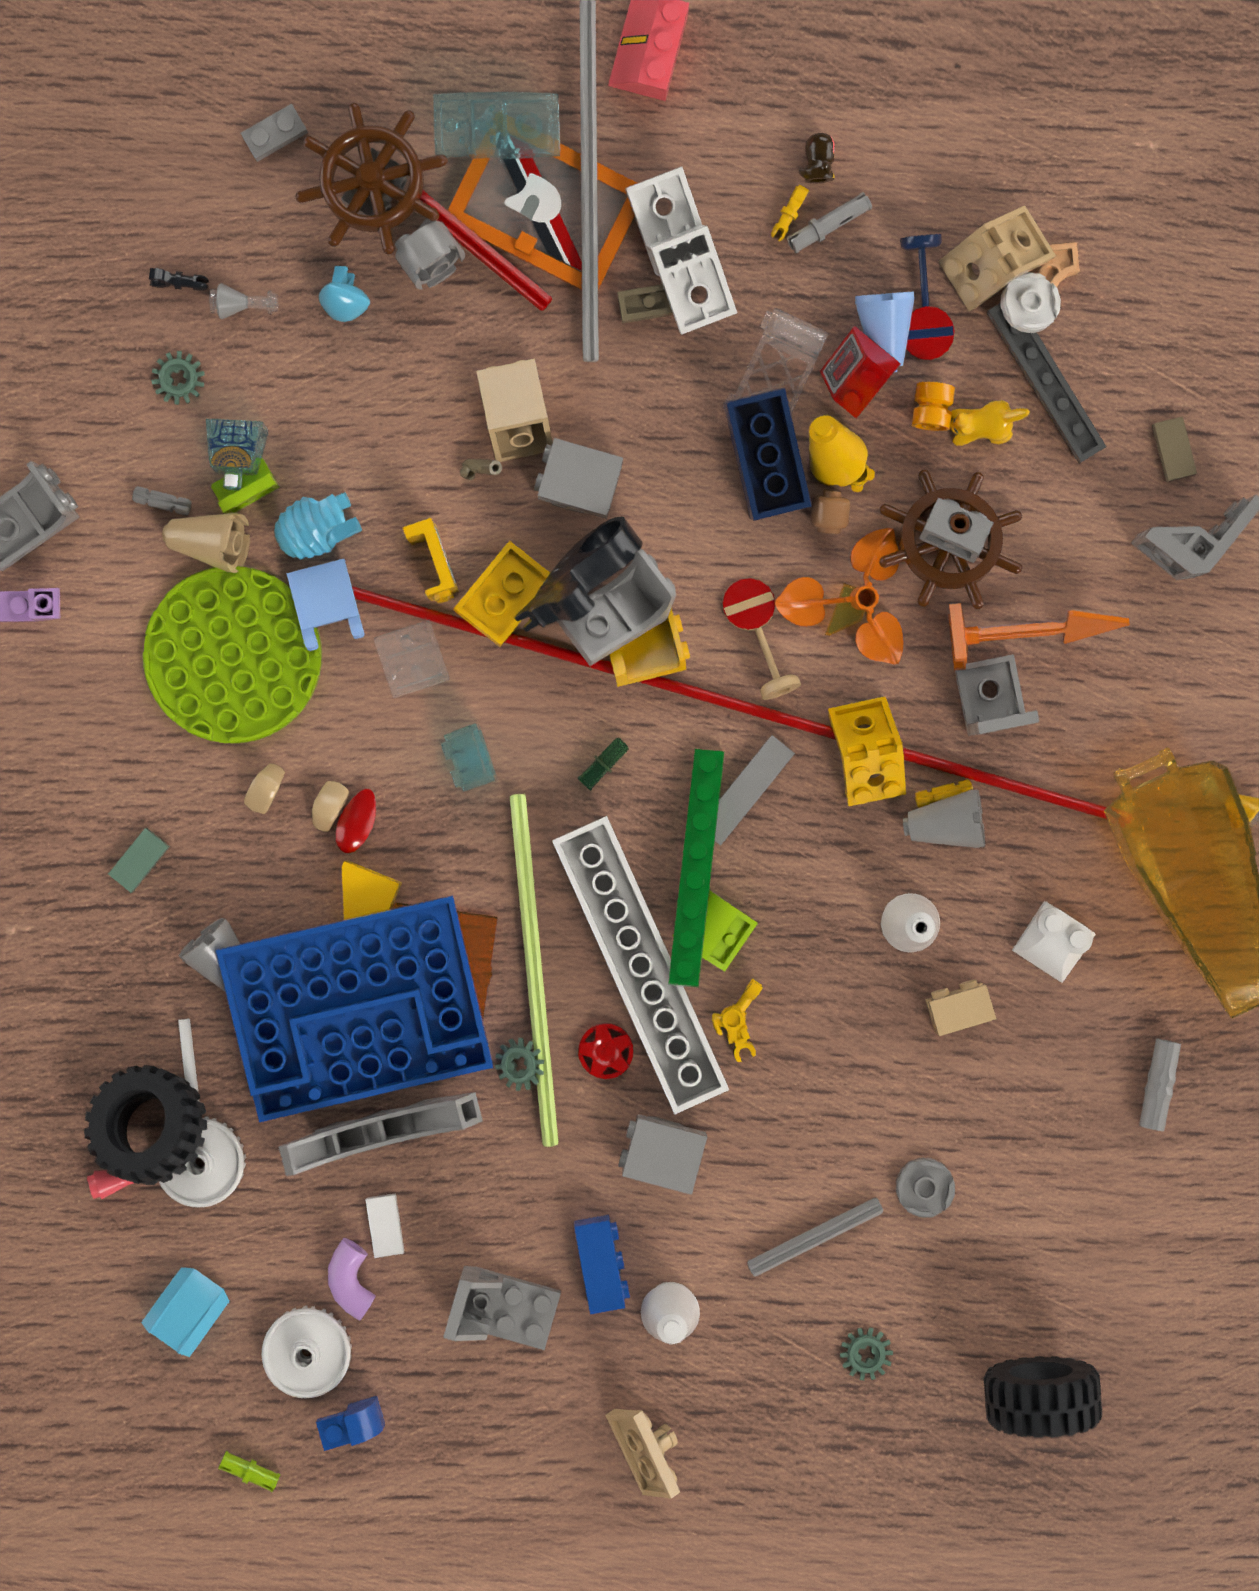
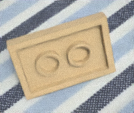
[605,1409,680,1499]

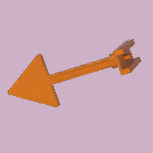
[948,603,1130,670]

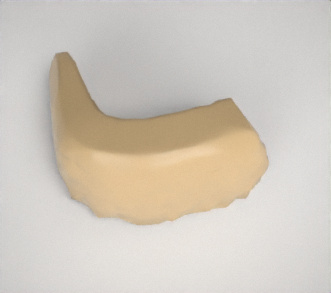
[244,764,285,814]
[312,781,349,832]

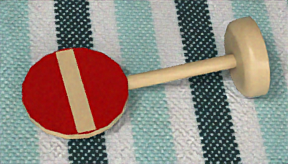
[722,578,802,700]

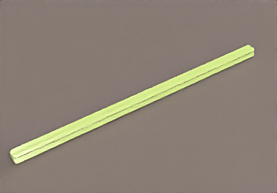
[510,794,559,1147]

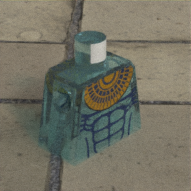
[206,419,269,490]

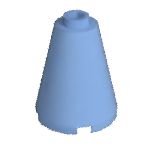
[855,291,915,372]

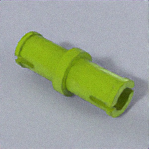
[218,1451,280,1492]

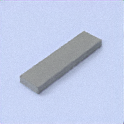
[715,735,795,845]

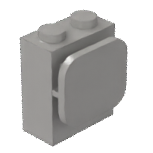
[534,438,623,519]
[618,1114,707,1195]

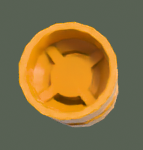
[911,382,955,431]

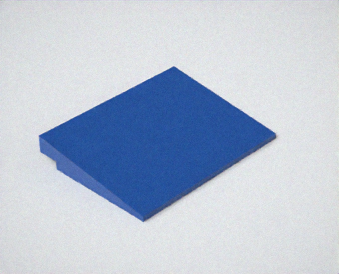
[216,895,493,1122]

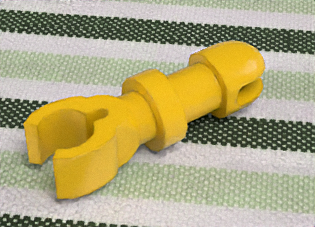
[771,184,809,242]

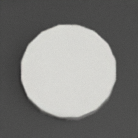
[1000,272,1061,333]

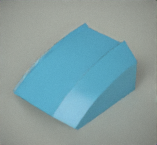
[141,1267,229,1357]

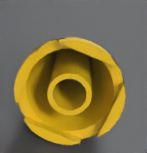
[809,416,868,487]

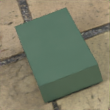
[108,828,170,893]

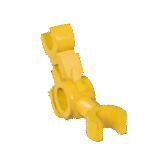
[712,978,763,1063]

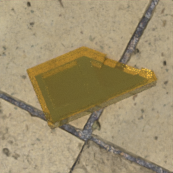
[825,583,866,636]

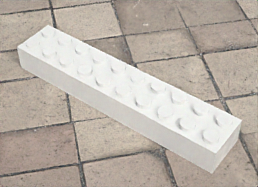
[552,816,729,1114]

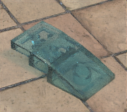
[433,92,560,159]

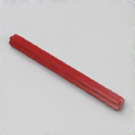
[420,190,552,311]

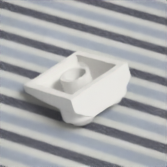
[1012,901,1095,983]

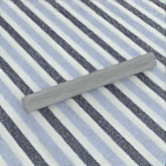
[747,1198,883,1276]

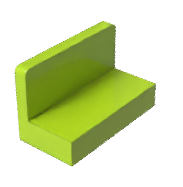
[211,457,280,514]

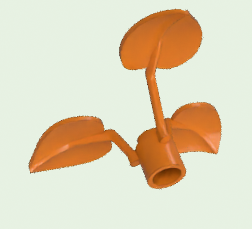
[775,528,903,665]

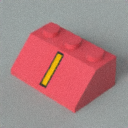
[608,0,689,101]

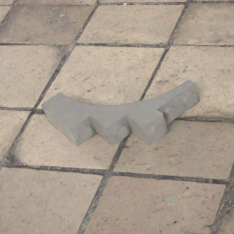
[279,1092,483,1176]

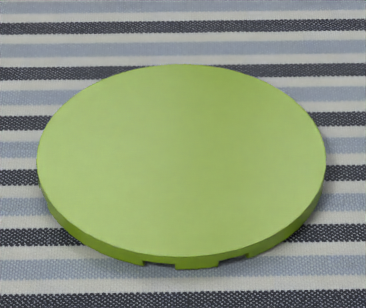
[143,566,322,744]

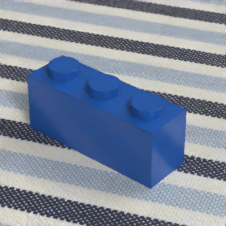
[574,1214,630,1315]

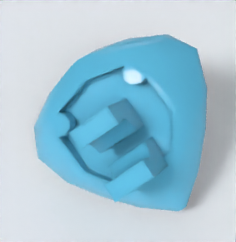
[319,266,370,322]

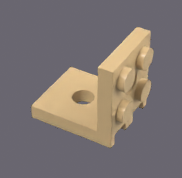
[938,205,1056,311]

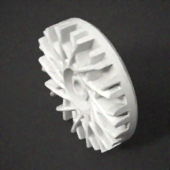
[159,1117,246,1207]
[261,1306,352,1398]

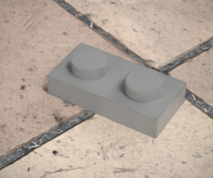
[241,104,308,162]

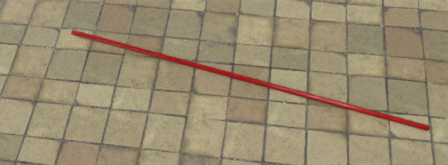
[352,586,1130,825]

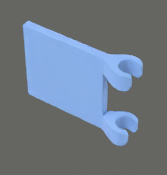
[286,559,365,651]

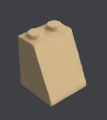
[476,359,553,462]

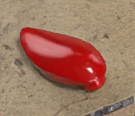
[336,789,376,853]

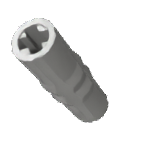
[1139,1038,1181,1131]

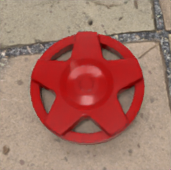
[578,1023,634,1079]

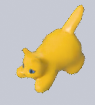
[950,400,1030,446]

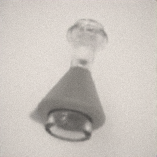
[209,283,278,320]

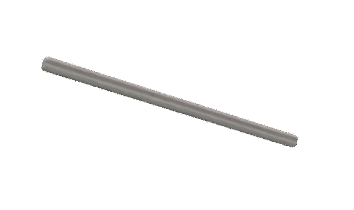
[580,0,599,362]

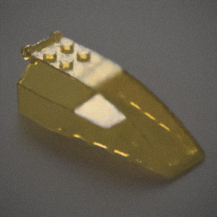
[1104,747,1259,1018]

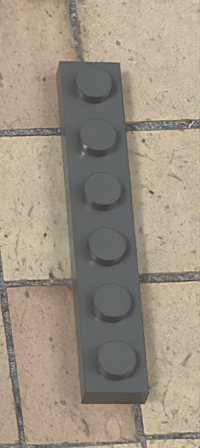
[987,303,1107,464]

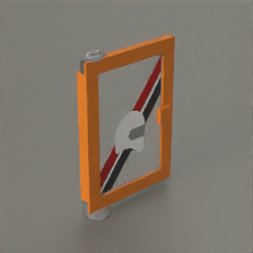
[448,107,637,290]

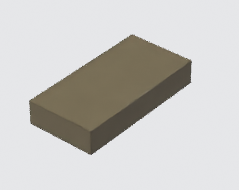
[1152,416,1197,482]

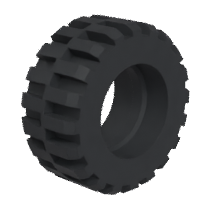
[84,1065,207,1185]
[984,1356,1103,1438]

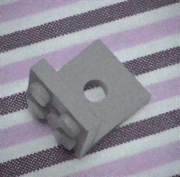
[955,654,1039,736]

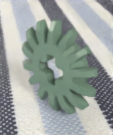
[151,351,205,405]
[495,1038,544,1091]
[840,1327,893,1381]

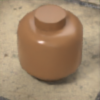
[811,489,851,534]

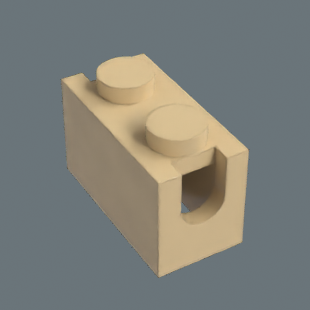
[925,979,996,1036]

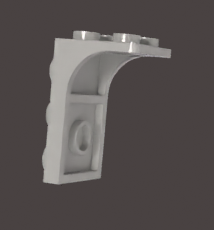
[0,461,80,572]
[557,549,676,666]

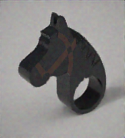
[514,517,642,632]

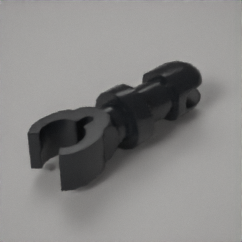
[149,268,209,291]

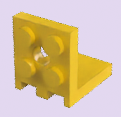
[828,696,906,806]

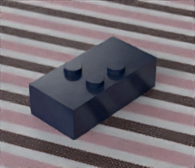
[723,388,812,521]

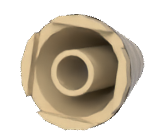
[162,513,250,573]

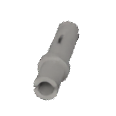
[787,192,872,254]

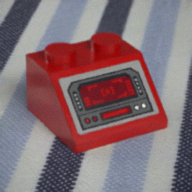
[820,326,901,419]

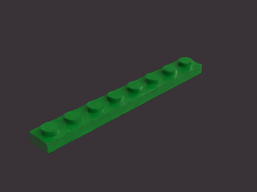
[668,749,725,988]

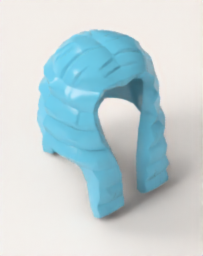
[274,492,362,560]

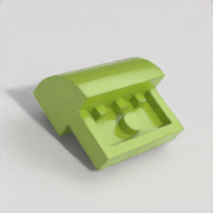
[672,890,758,972]

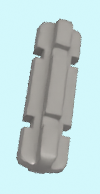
[132,486,192,515]

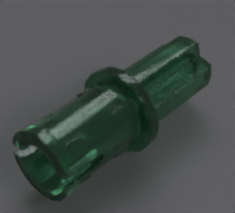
[577,738,629,791]

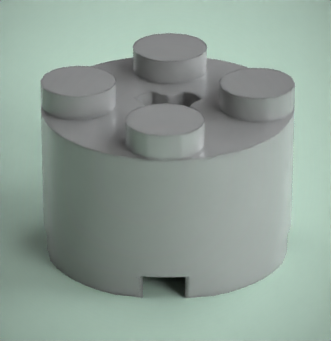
[395,219,465,289]

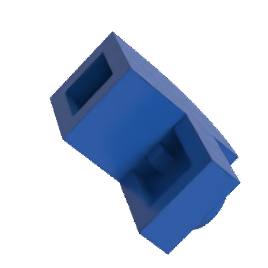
[316,1396,385,1451]

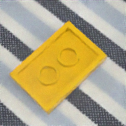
[453,540,550,647]

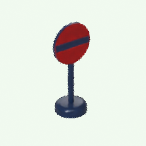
[900,234,955,360]

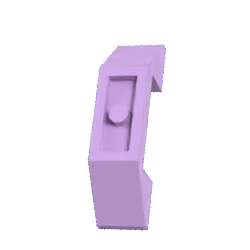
[0,588,60,622]

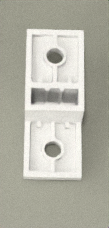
[625,167,737,334]

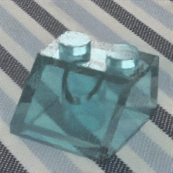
[441,723,498,792]

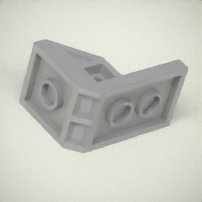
[1131,494,1259,580]
[443,1266,561,1350]

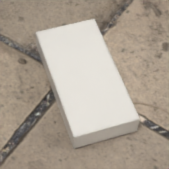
[365,1193,405,1258]

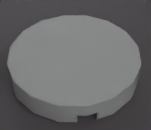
[896,1158,955,1218]

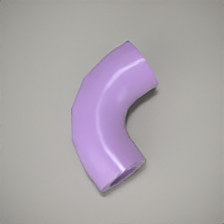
[328,1238,376,1321]

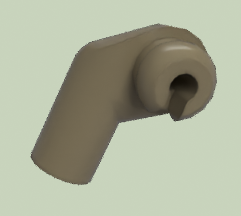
[460,459,502,480]

